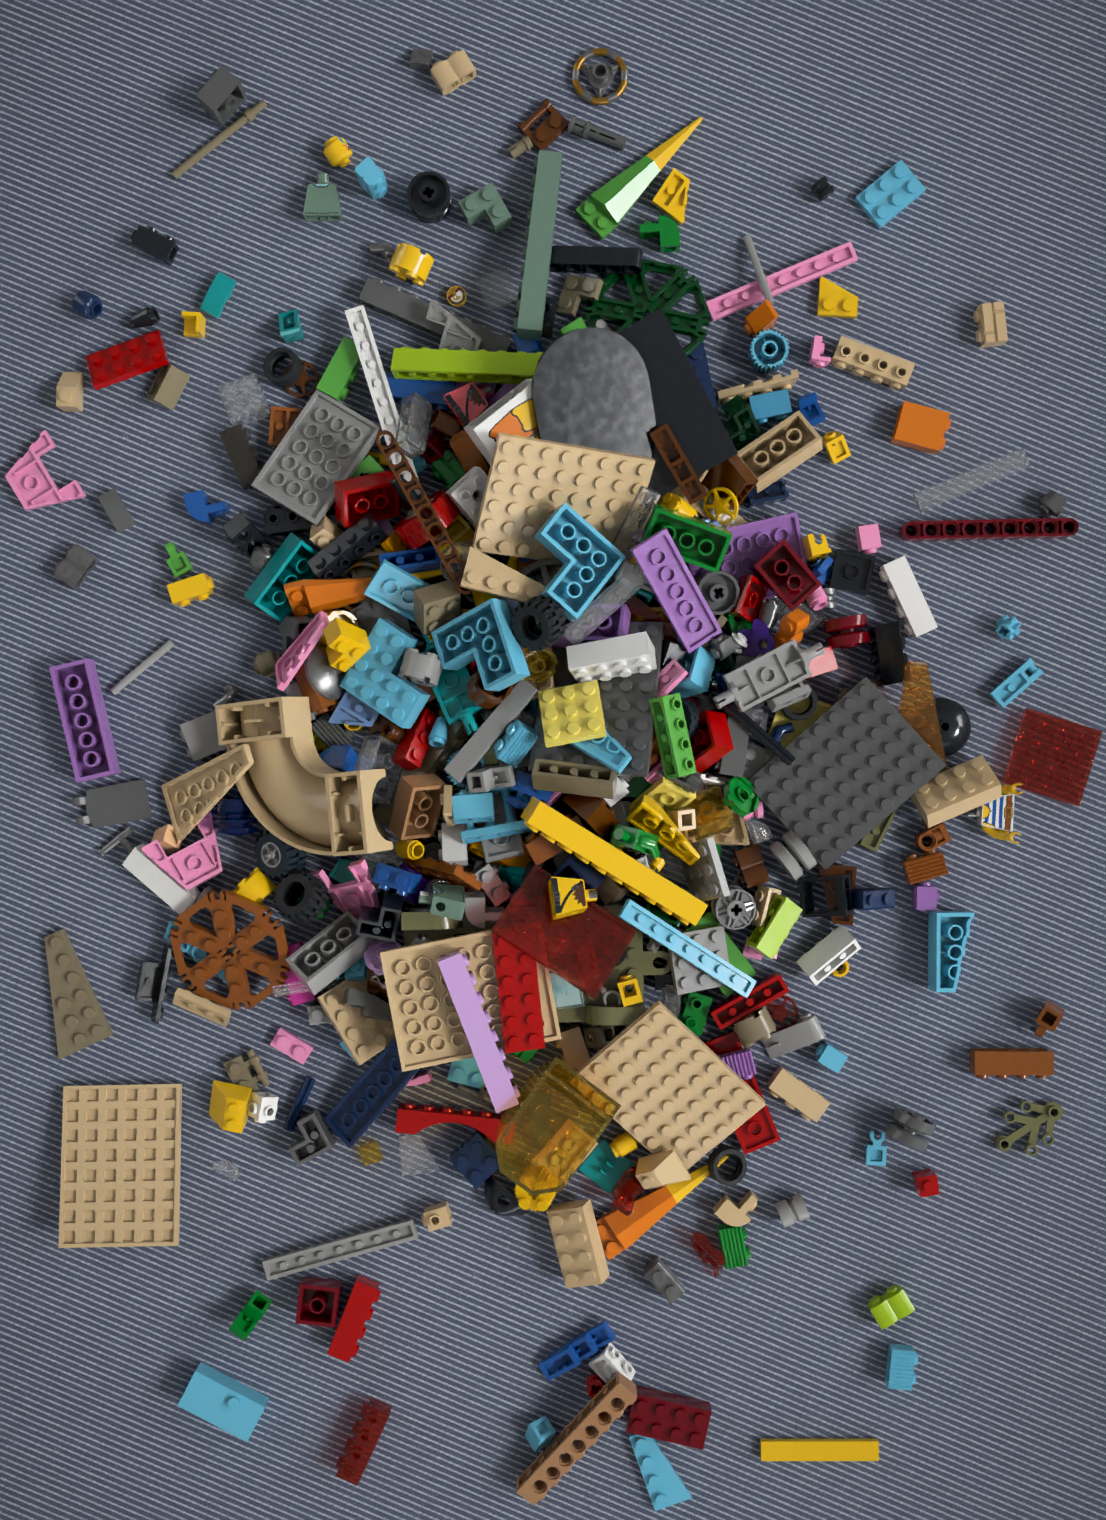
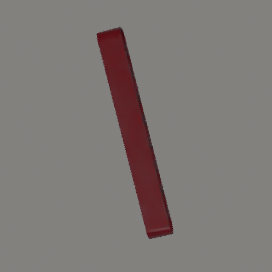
[899,518,1079,542]

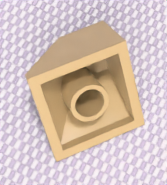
[635,1149,691,1189]

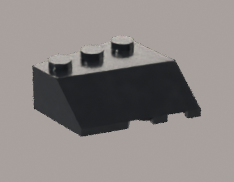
[867,620,911,687]

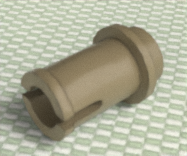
[507,136,533,159]

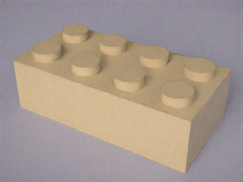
[737,410,823,493]
[911,755,1002,828]
[547,1199,610,1288]

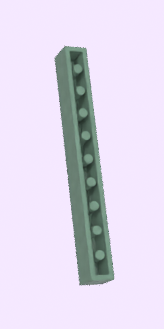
[514,150,563,340]

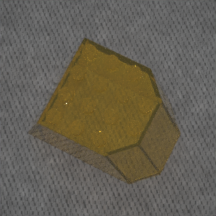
[495,1057,622,1196]

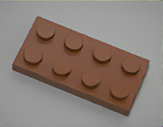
[403,857,483,891]

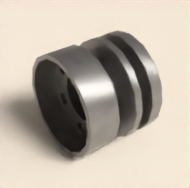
[708,883,756,930]

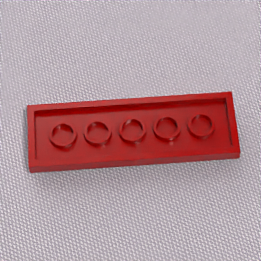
[492,927,545,1053]
[704,1031,781,1155]

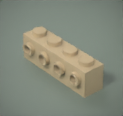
[830,336,915,391]

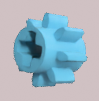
[995,615,1021,641]

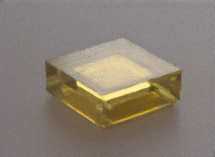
[358,1140,384,1166]

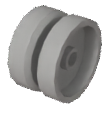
[768,830,817,881]

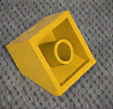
[209,1080,252,1134]

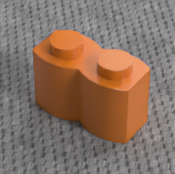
[773,608,810,648]

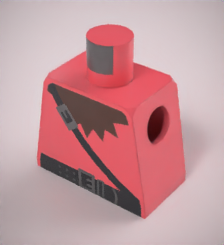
[444,382,493,428]

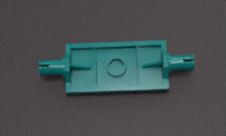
[420,630,484,735]

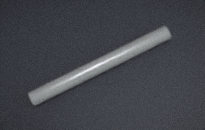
[743,235,774,305]
[110,639,175,695]

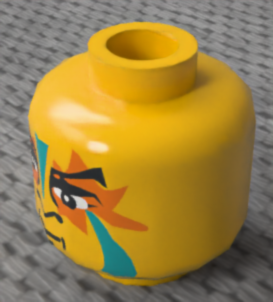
[323,136,353,168]

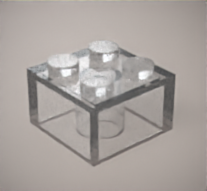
[218,373,271,428]

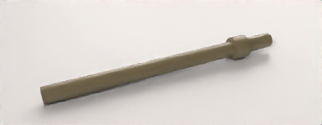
[171,99,267,179]

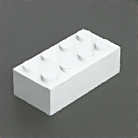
[566,631,657,683]

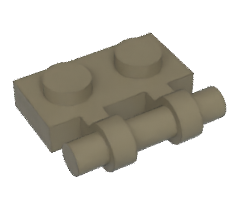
[223,1049,271,1092]

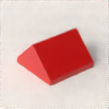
[728,574,768,624]

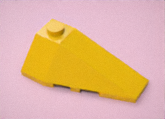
[626,794,700,866]

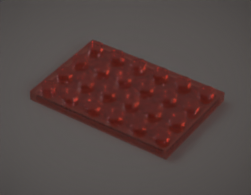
[491,864,637,999]

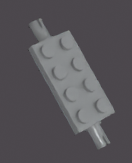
[713,639,825,712]

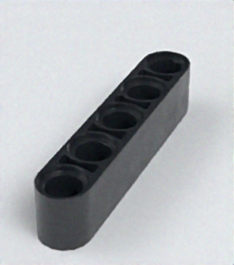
[549,245,643,275]

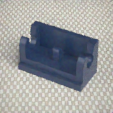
[746,480,789,508]

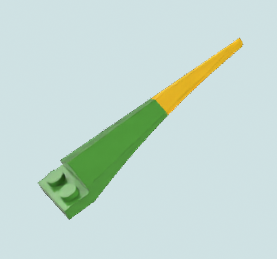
[575,117,702,240]

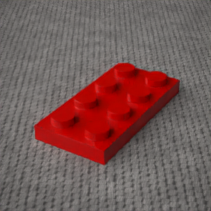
[86,330,169,390]

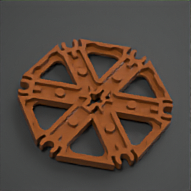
[169,890,291,1010]

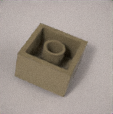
[414,580,461,635]

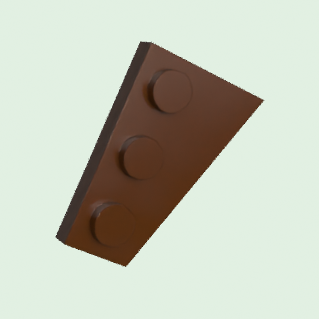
[817,863,857,926]

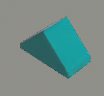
[278,309,305,343]

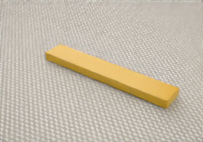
[760,1439,879,1461]

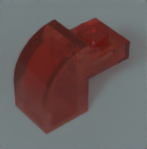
[611,1165,645,1216]

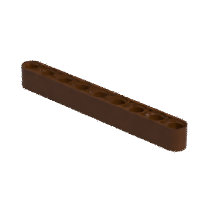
[376,430,473,594]

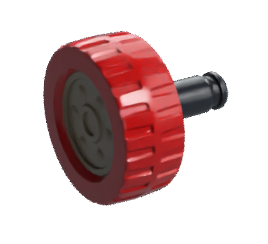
[390,474,460,550]

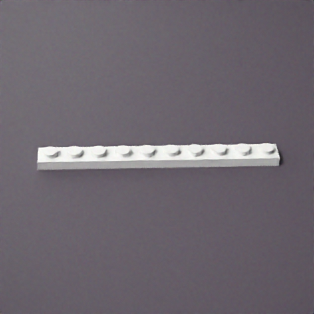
[345,305,422,496]

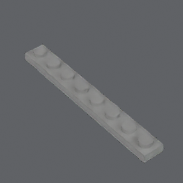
[262,1218,419,1281]

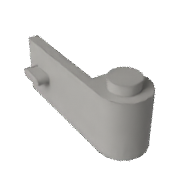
[763,1012,826,1059]

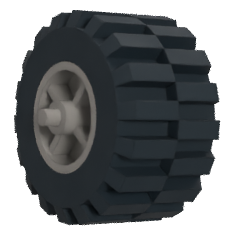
[253,830,307,879]

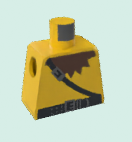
[548,877,597,920]

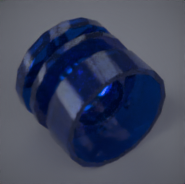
[215,798,258,836]

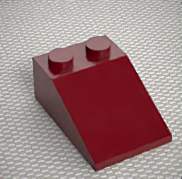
[749,539,822,611]

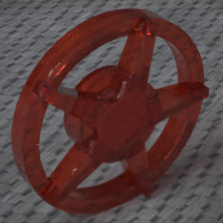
[765,995,798,1031]

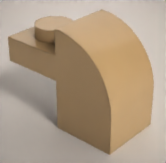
[666,808,696,840]
[713,1190,758,1227]

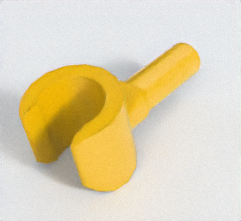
[366,451,391,466]

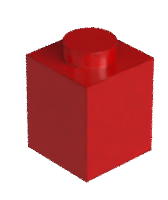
[912,1169,940,1198]

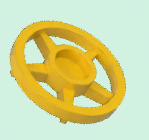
[703,487,739,524]

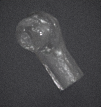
[212,1161,240,1181]

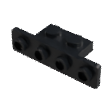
[135,944,174,1024]

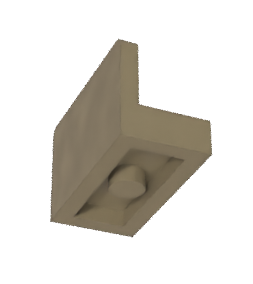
[145,364,190,410]

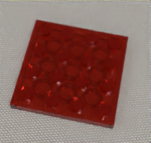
[1002,708,1103,806]

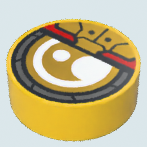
[447,286,467,307]

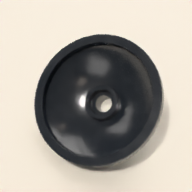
[911,698,971,756]

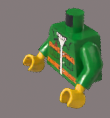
[610,824,665,872]

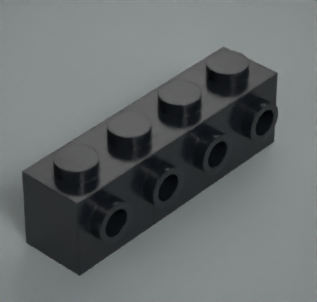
[263,502,345,537]
[307,512,388,580]

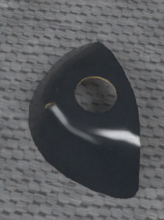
[484,1175,528,1217]

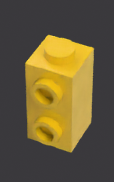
[167,573,215,607]

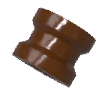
[381,721,406,745]

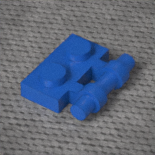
[506,770,552,809]

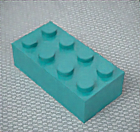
[244,533,318,623]

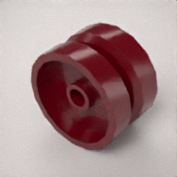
[823,614,871,649]

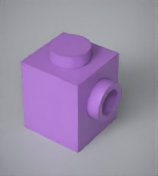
[912,881,940,910]

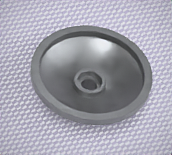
[304,643,349,701]

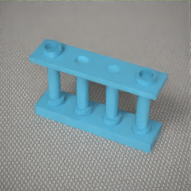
[454,787,533,844]

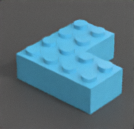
[534,502,626,621]
[431,598,530,691]
[339,618,431,729]

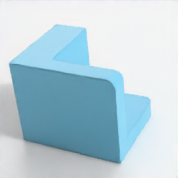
[525,1415,556,1452]

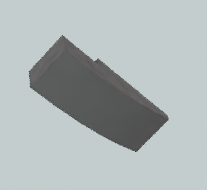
[342,988,393,1022]

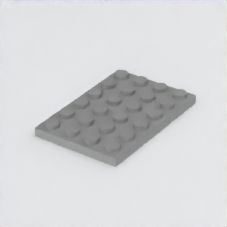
[251,389,382,526]

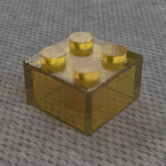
[683,785,733,841]

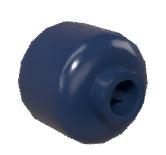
[72,290,103,320]

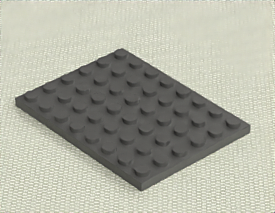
[528,622,665,777]
[748,676,947,870]

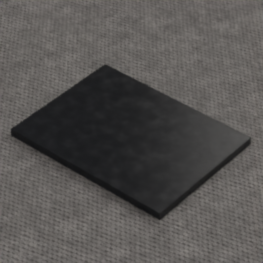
[617,308,738,507]

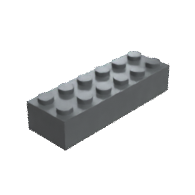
[709,655,756,777]

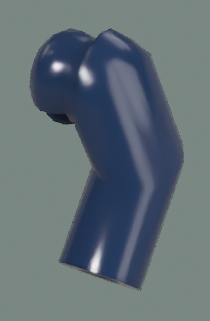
[770,723,794,744]

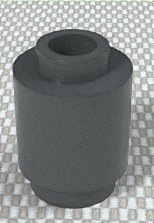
[757,599,781,629]

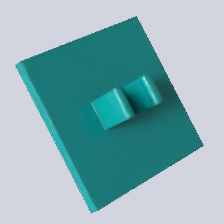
[579,1139,633,1194]

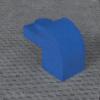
[183,490,230,524]

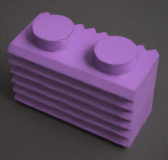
[717,1048,757,1080]

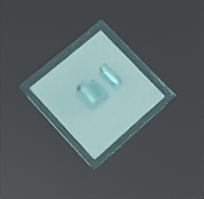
[549,966,585,1010]

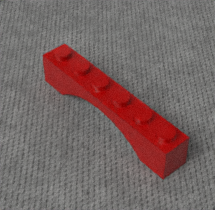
[395,1102,515,1144]

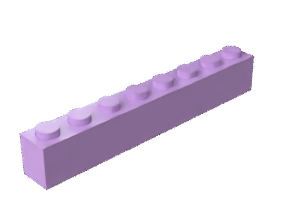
[437,950,521,1113]

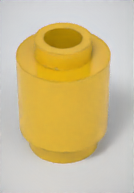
[395,839,424,860]
[609,1131,639,1158]

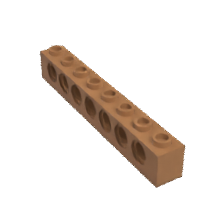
[516,1371,637,1506]

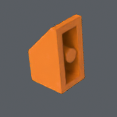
[743,299,779,338]

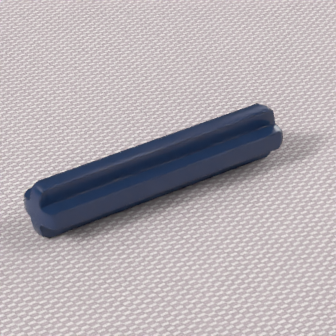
[283,1076,315,1132]

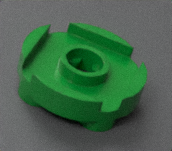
[722,777,759,817]

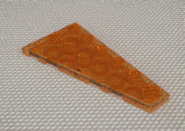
[898,661,948,774]

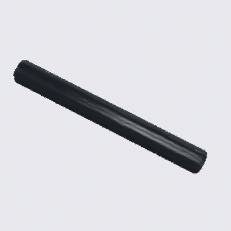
[717,700,796,766]

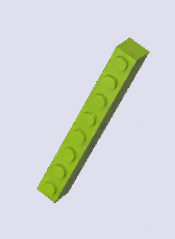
[391,347,543,384]

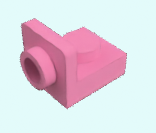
[808,335,831,368]

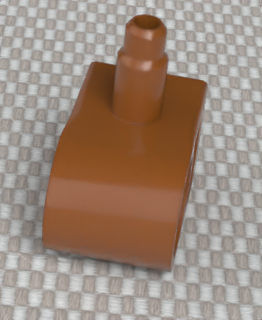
[914,816,952,851]

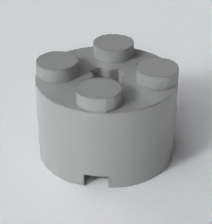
[398,648,442,687]

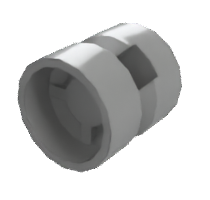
[775,1193,810,1228]

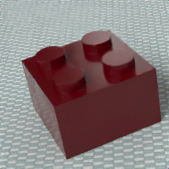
[295,1276,342,1328]

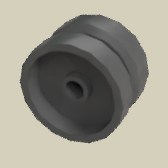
[694,570,740,615]
[885,1106,937,1151]

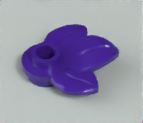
[738,619,775,658]

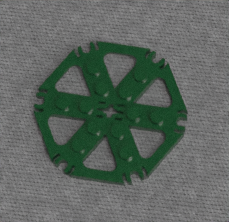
[584,259,710,357]

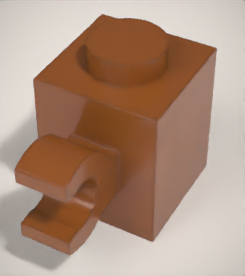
[1034,1000,1065,1038]

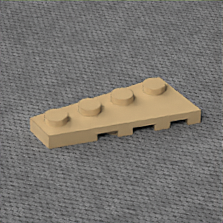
[460,546,545,603]

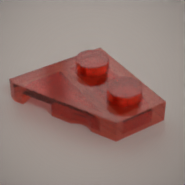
[690,1232,726,1278]

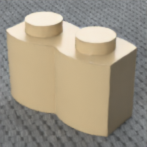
[430,50,477,96]

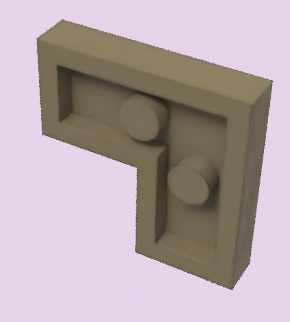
[556,274,603,317]

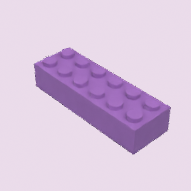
[49,658,121,783]

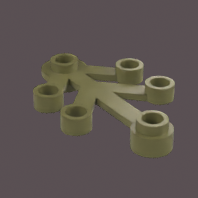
[994,1099,1063,1156]

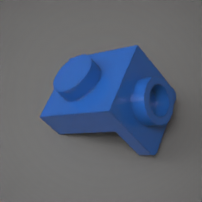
[797,392,825,426]
[810,556,834,585]

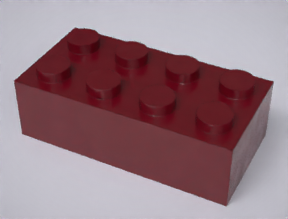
[625,1385,712,1450]

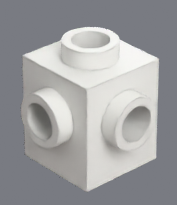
[247,1092,279,1123]

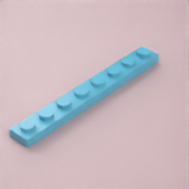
[618,899,757,998]

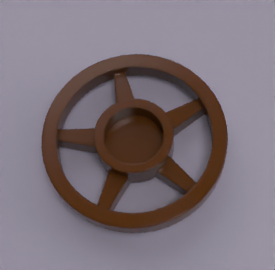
[283,361,319,398]

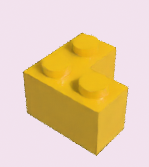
[323,617,371,672]

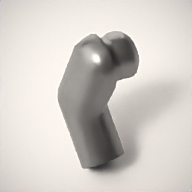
[213,684,237,708]

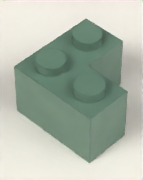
[458,182,512,234]

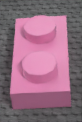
[270,1027,314,1065]

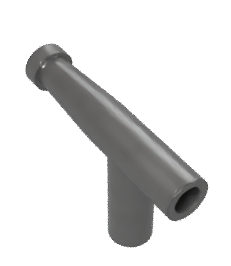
[98,826,134,856]
[457,1084,493,1105]

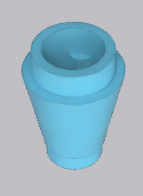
[428,717,448,748]

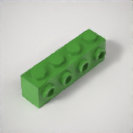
[648,693,697,779]

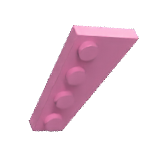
[275,610,329,692]

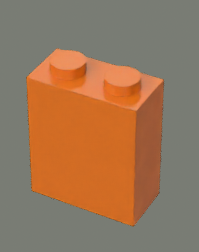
[890,401,951,455]

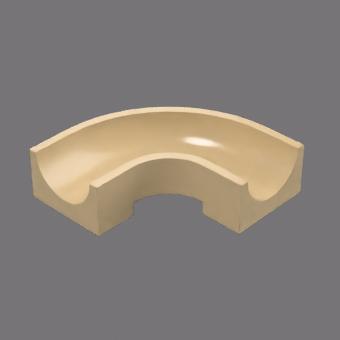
[215,697,393,856]

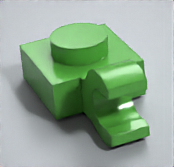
[164,542,194,578]

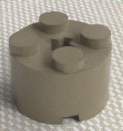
[731,1006,776,1049]

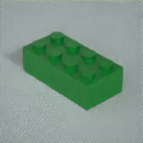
[640,504,733,573]

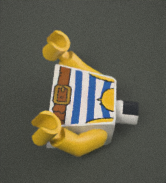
[966,783,1023,844]

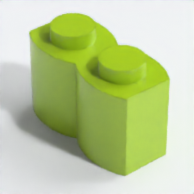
[867,1285,915,1330]

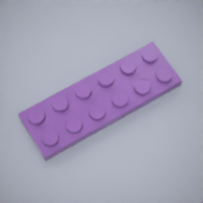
[630,528,722,653]

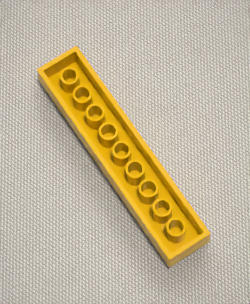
[520,796,708,926]

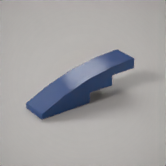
[538,1320,616,1381]

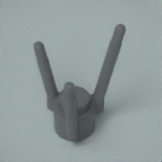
[657,769,703,794]

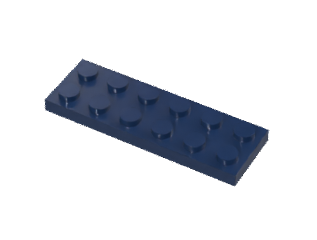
[323,1037,421,1148]

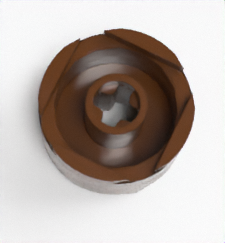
[466,669,513,710]

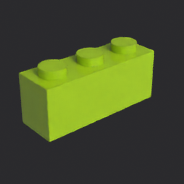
[746,894,803,959]

